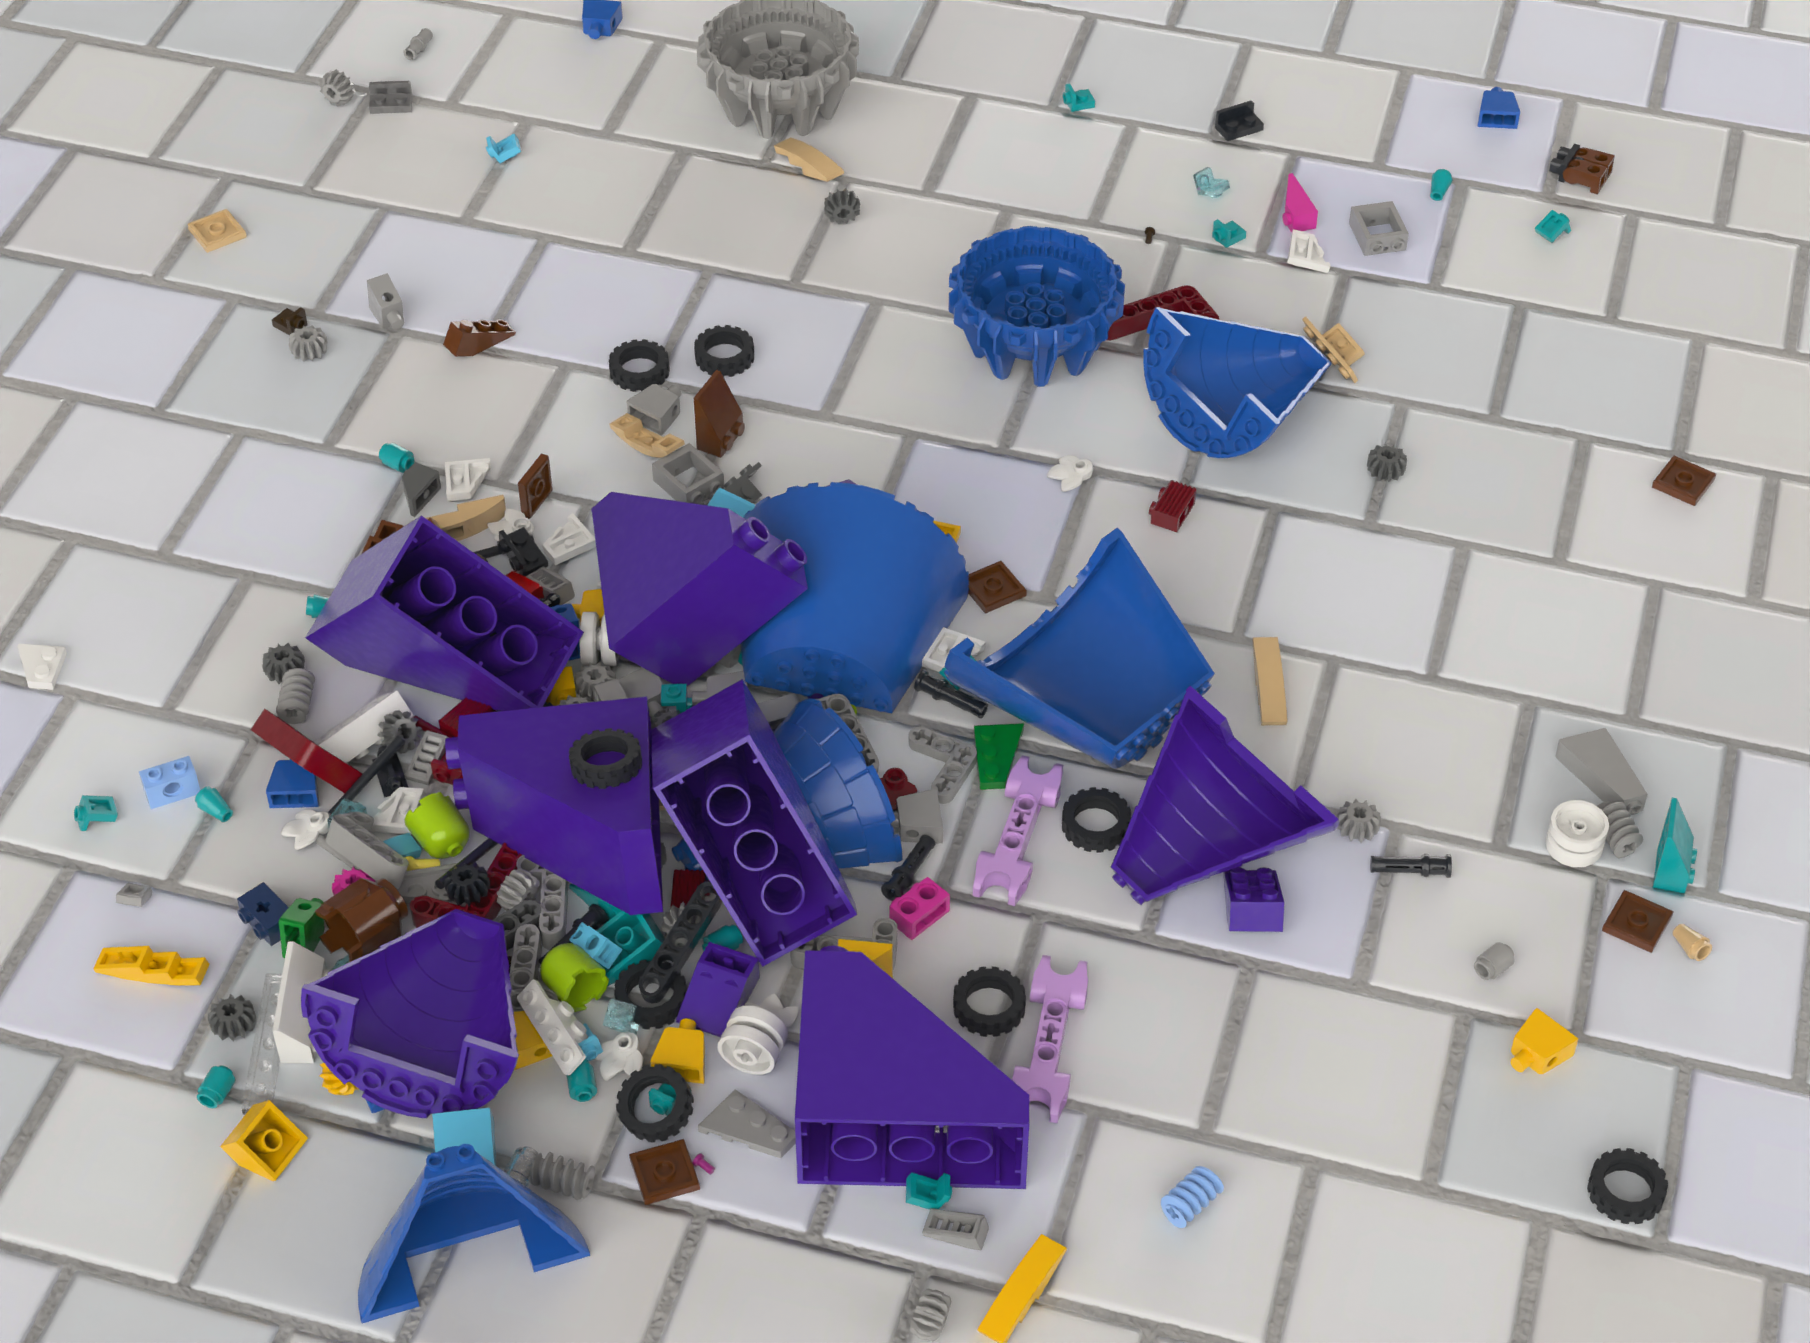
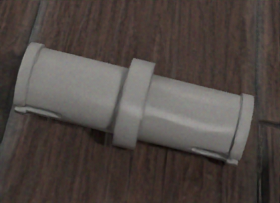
[404,28,433,60]

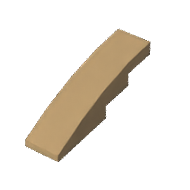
[774,137,844,182]
[1252,637,1287,726]

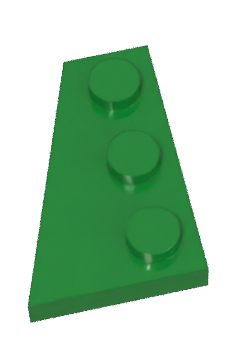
[974,723,1024,790]

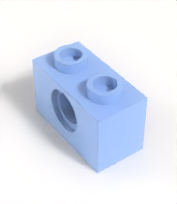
[139,756,200,809]

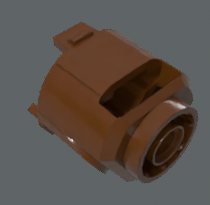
[315,878,408,962]

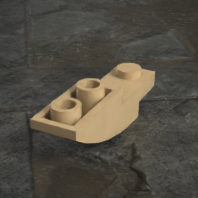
[426,495,506,541]

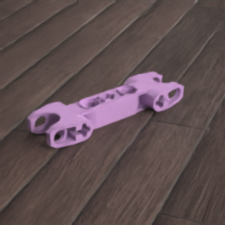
[973,755,1063,906]
[1012,955,1088,1123]

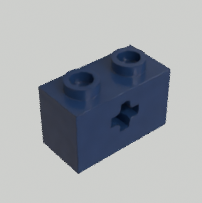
[237,882,289,946]

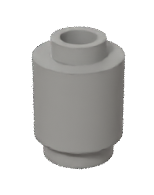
[1474,942,1514,980]

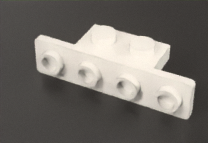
[517,979,589,1076]

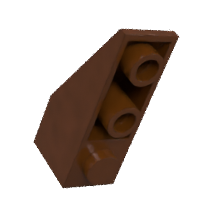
[443,319,516,357]

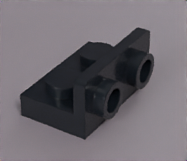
[1215,100,1264,142]
[497,527,548,577]

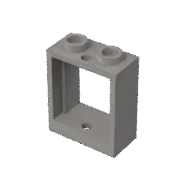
[1349,201,1409,256]
[652,443,724,504]

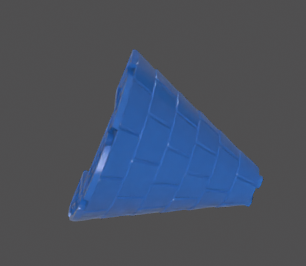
[1143,307,1331,458]
[671,699,903,880]
[358,1144,590,1323]

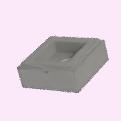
[116,883,152,907]

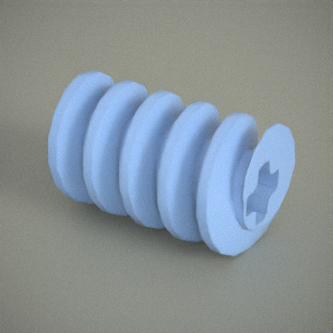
[1161,1166,1224,1228]

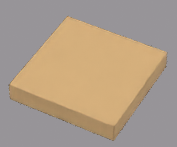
[188,209,246,253]

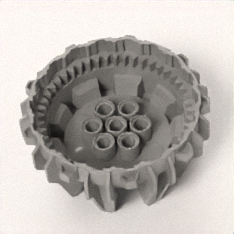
[697,0,859,139]

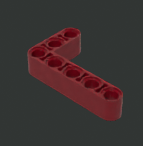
[1106,285,1219,341]
[250,708,362,793]
[410,842,522,928]

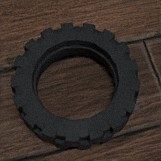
[694,325,754,377]
[609,339,670,392]
[569,728,642,789]
[1062,787,1131,853]
[614,960,687,1030]
[953,966,1026,1037]
[616,1064,694,1142]
[1587,1148,1668,1224]

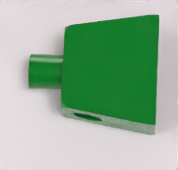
[279,898,325,958]

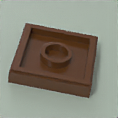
[518,453,553,519]
[1652,455,1716,506]
[968,561,1027,614]
[1602,890,1674,953]
[629,1139,700,1205]

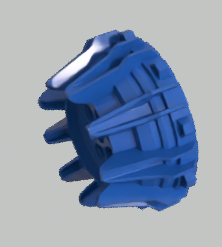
[948,226,1125,387]

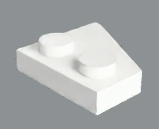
[1287,229,1330,273]
[543,513,596,565]

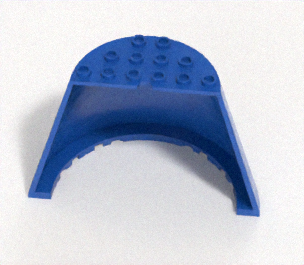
[740,482,969,714]
[944,527,1215,769]

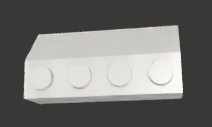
[313,690,414,764]
[273,942,331,1063]

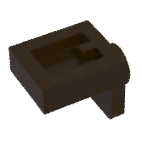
[272,307,308,335]

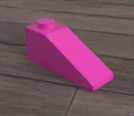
[1282,173,1318,232]

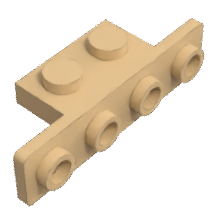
[1302,316,1365,383]

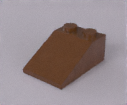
[693,370,745,458]

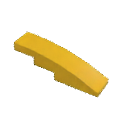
[93,946,209,985]
[977,1234,1067,1343]

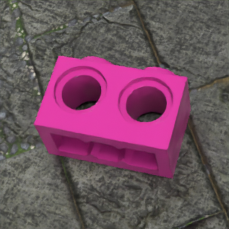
[889,877,950,940]

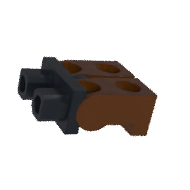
[1549,143,1615,195]

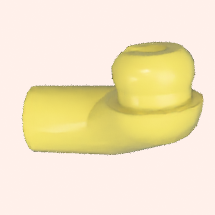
[404,856,440,871]

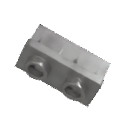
[369,81,413,114]

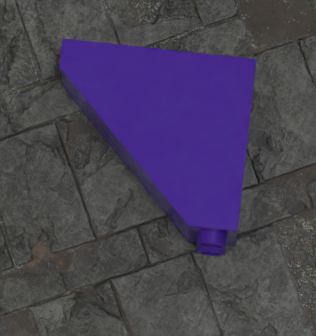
[591,492,808,686]
[305,515,584,711]
[651,679,858,967]
[445,696,663,915]
[794,946,1029,1190]

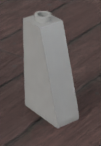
[1555,728,1648,815]

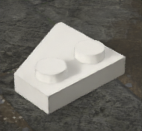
[445,458,491,501]
[922,627,986,672]
[17,644,67,690]
[371,787,426,835]

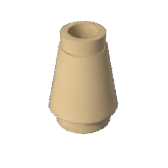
[1673,924,1712,961]

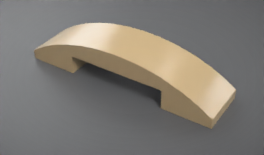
[610,413,685,458]

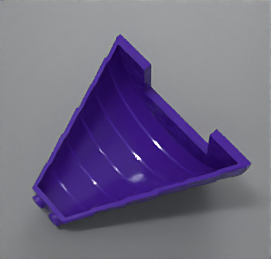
[1111,686,1340,905]
[301,909,519,1118]

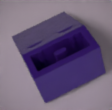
[1223,867,1284,932]
[676,942,760,1037]

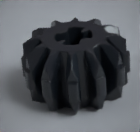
[444,861,491,906]

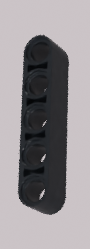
[639,881,722,1004]

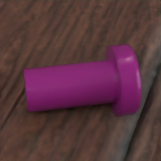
[692,1153,715,1175]

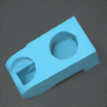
[569,922,623,969]

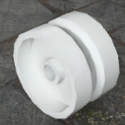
[579,612,620,666]
[1545,800,1609,867]
[718,1006,788,1075]

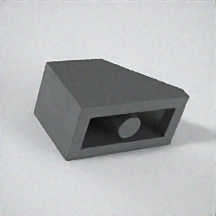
[402,462,441,517]

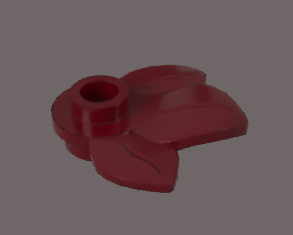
[880,768,917,811]

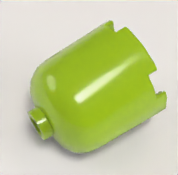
[404,792,470,859]
[540,943,609,1012]

